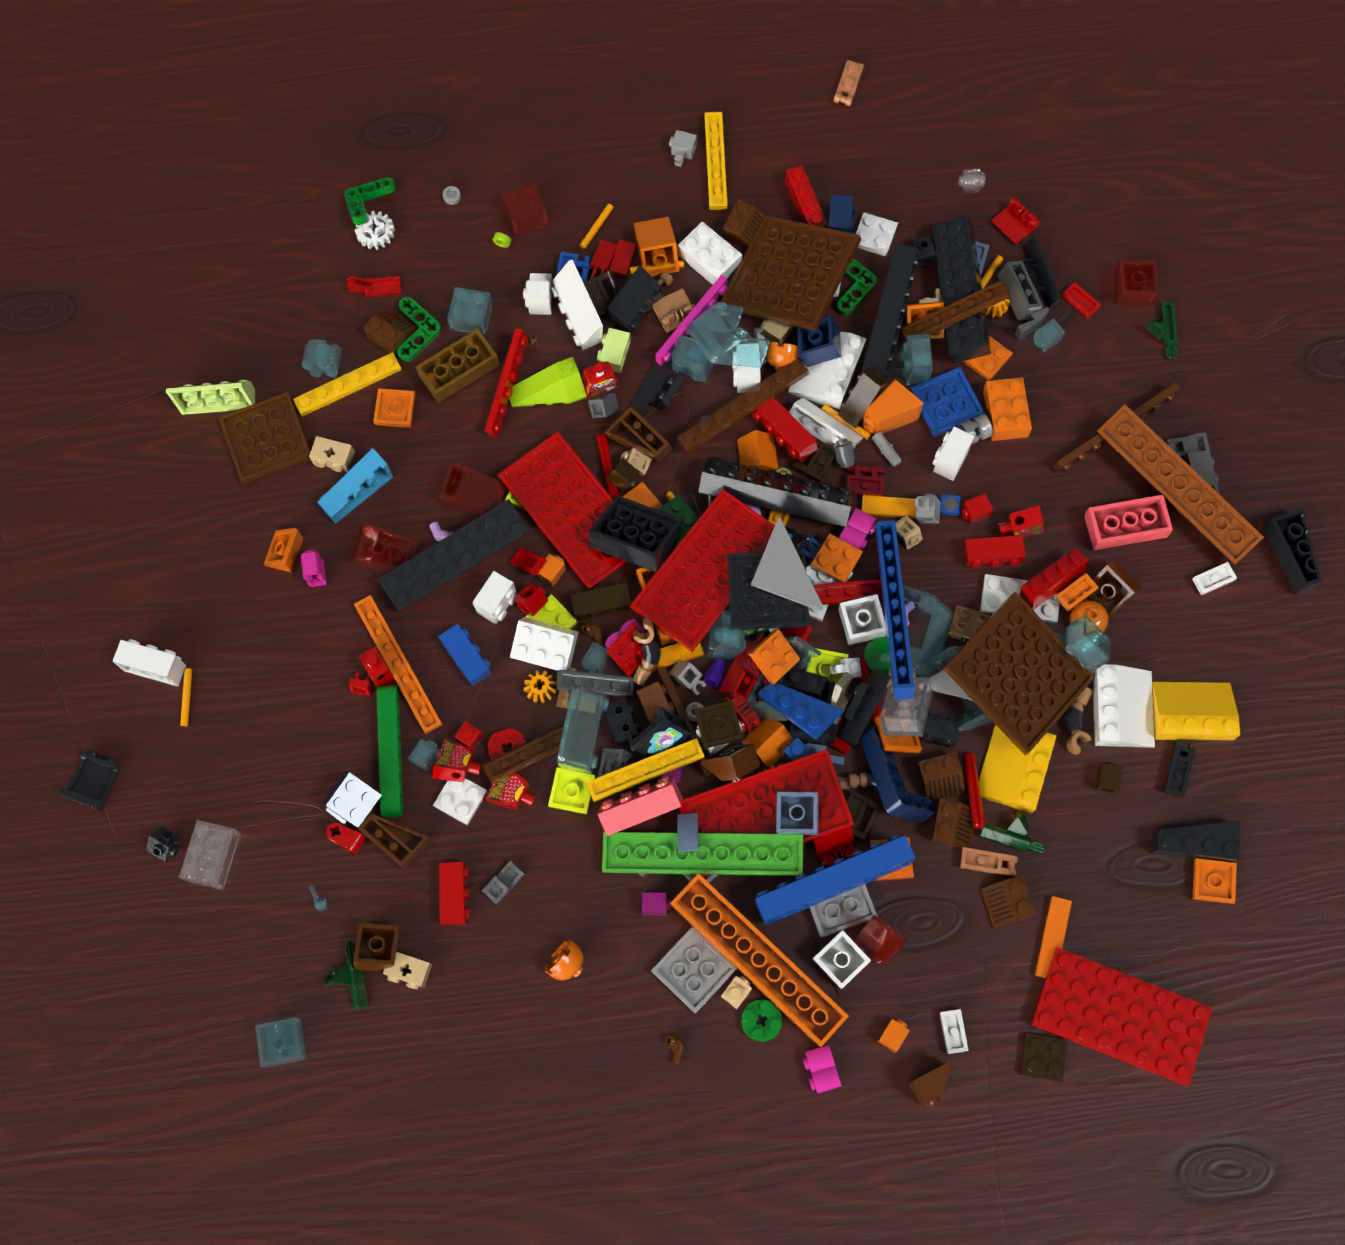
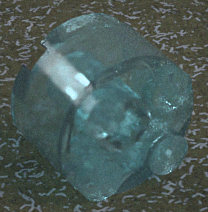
[302,340,342,377]

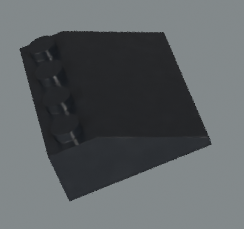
[589,495,684,572]

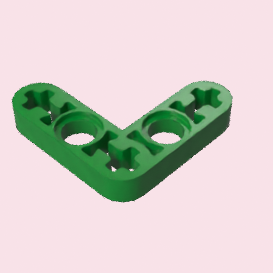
[344,177,396,225]
[837,258,877,316]
[397,297,441,362]

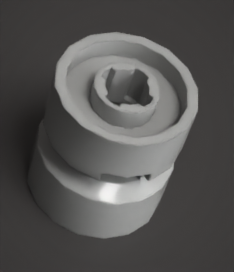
[958,414,993,445]

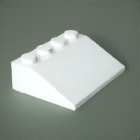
[551,260,603,350]
[788,332,866,411]
[1092,664,1155,748]

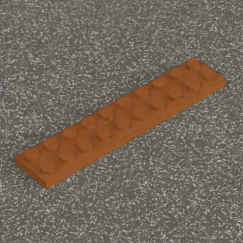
[1097,404,1264,565]

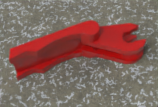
[590,240,618,282]
[346,276,401,297]

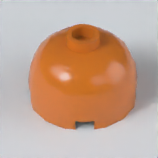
[765,342,800,371]
[1069,600,1109,640]
[544,939,583,981]

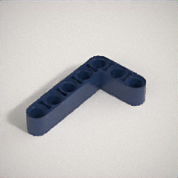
[860,725,937,823]

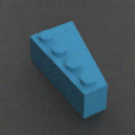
[318,448,393,524]

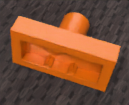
[1056,573,1099,612]

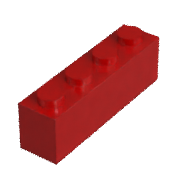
[785,165,828,228]
[752,398,818,462]
[1019,548,1089,610]

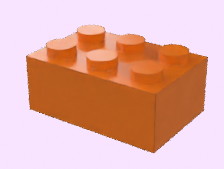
[983,377,1032,441]

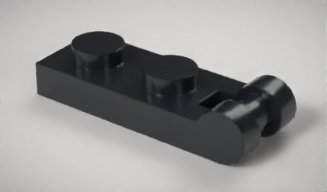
[776,667,829,698]
[1163,740,1196,798]

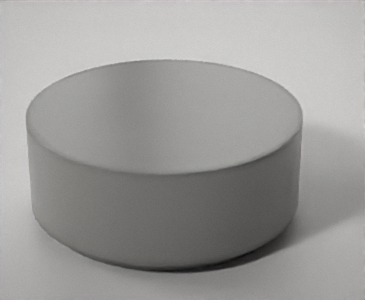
[442,186,461,205]

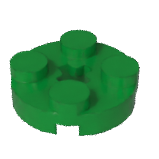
[741,1000,782,1042]

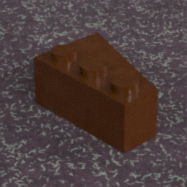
[604,406,673,462]
[634,680,675,724]
[358,814,432,870]

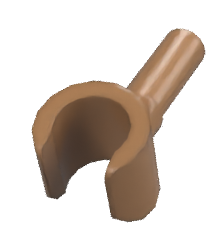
[657,272,673,286]

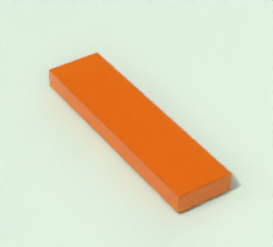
[1035,896,1072,978]

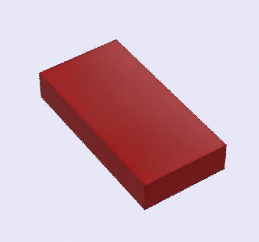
[609,239,637,278]
[1061,282,1101,319]
[509,548,547,576]

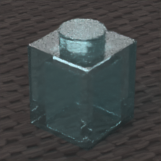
[1033,319,1065,352]
[582,642,610,674]
[408,739,439,772]

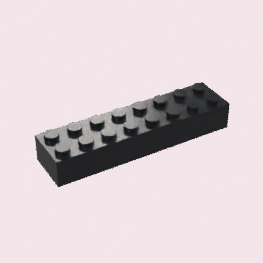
[932,215,991,363]
[862,243,919,379]
[698,457,855,527]
[378,499,529,612]

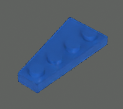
[757,683,843,740]

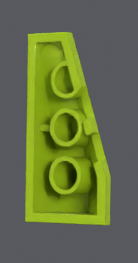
[509,357,587,407]

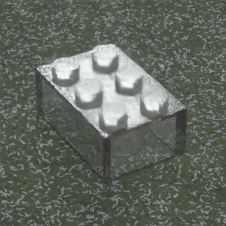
[880,677,933,737]
[179,820,241,890]

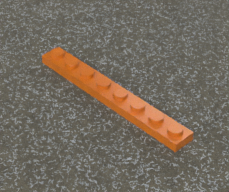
[354,595,443,734]

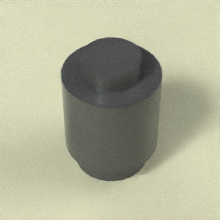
[834,439,855,468]

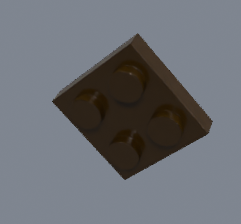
[694,700,743,749]
[1020,1033,1067,1082]

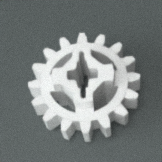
[355,211,395,250]

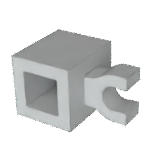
[669,130,697,167]
[915,494,941,524]
[668,660,706,695]

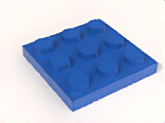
[910,367,985,437]

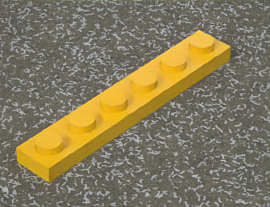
[705,112,727,210]
[293,352,401,417]
[586,738,704,802]

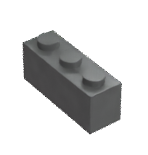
[997,261,1043,320]

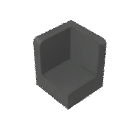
[588,393,619,418]

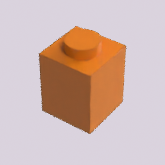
[537,554,566,587]
[878,1018,910,1052]

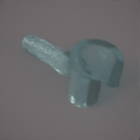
[309,885,328,911]

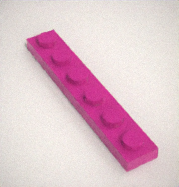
[656,275,728,366]

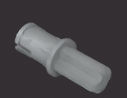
[872,432,901,466]

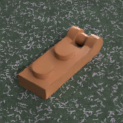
[834,60,864,107]
[960,847,1018,877]

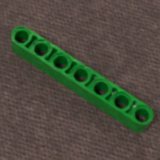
[377,685,403,818]

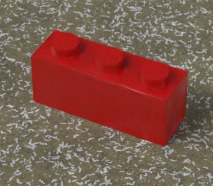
[963,535,1026,569]
[719,640,760,700]
[439,862,470,926]

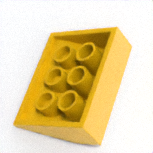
[1152,682,1240,740]
[979,725,1057,814]

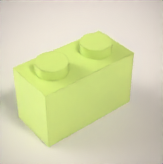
[597,328,631,373]

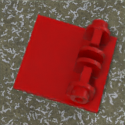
[991,198,1041,245]
[606,624,643,677]
[725,692,761,735]
[813,826,859,868]

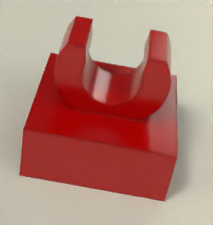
[349,672,372,696]

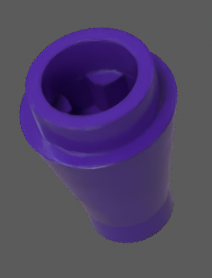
[704,657,726,687]

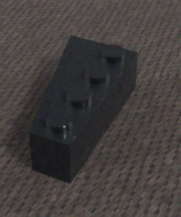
[1262,508,1322,595]
[1152,820,1241,863]

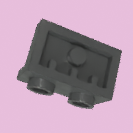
[598,748,633,792]

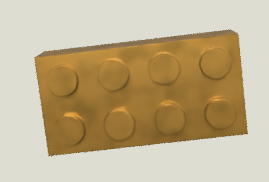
[415,328,500,403]

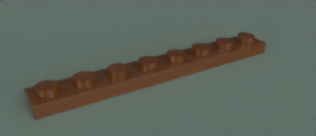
[677,358,809,454]
[1054,383,1180,473]

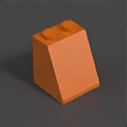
[633,217,679,277]
[862,380,924,435]

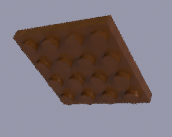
[218,392,311,484]

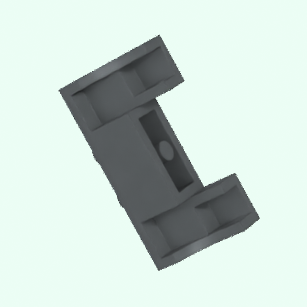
[1165,432,1220,514]

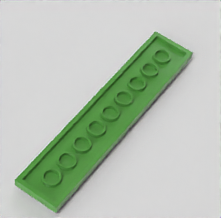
[602,832,803,876]

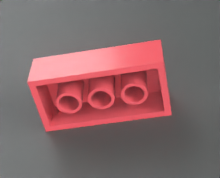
[1084,495,1173,551]
[598,776,683,836]

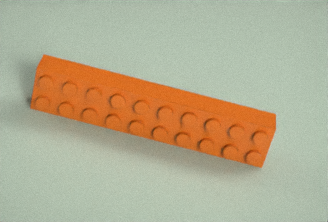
[671,873,849,1047]

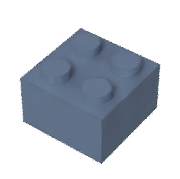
[776,792,819,835]

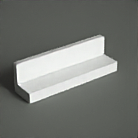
[789,398,863,450]

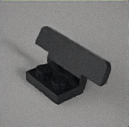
[630,357,685,416]

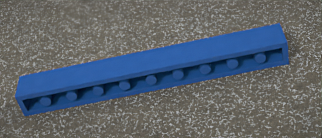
[875,521,915,700]

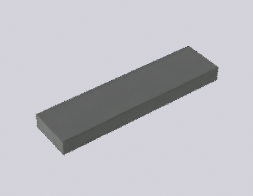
[556,670,634,698]

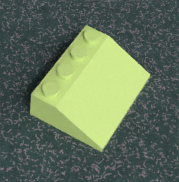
[166,380,255,415]

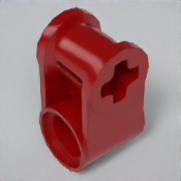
[326,822,366,855]

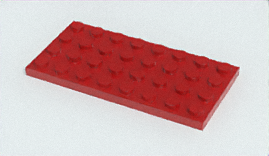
[498,432,628,590]
[630,489,775,652]
[679,749,854,878]
[1030,947,1213,1087]

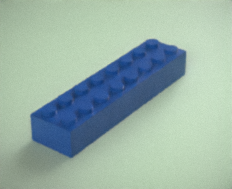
[755,835,916,926]

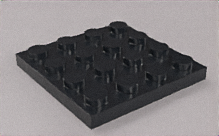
[727,551,810,630]

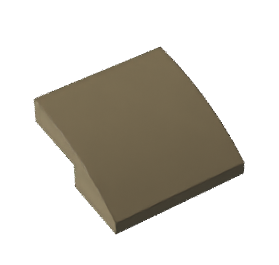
[831,672,854,724]

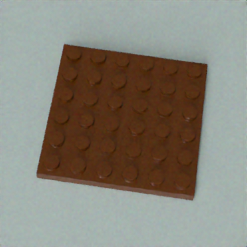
[719,215,862,331]
[943,592,1096,755]

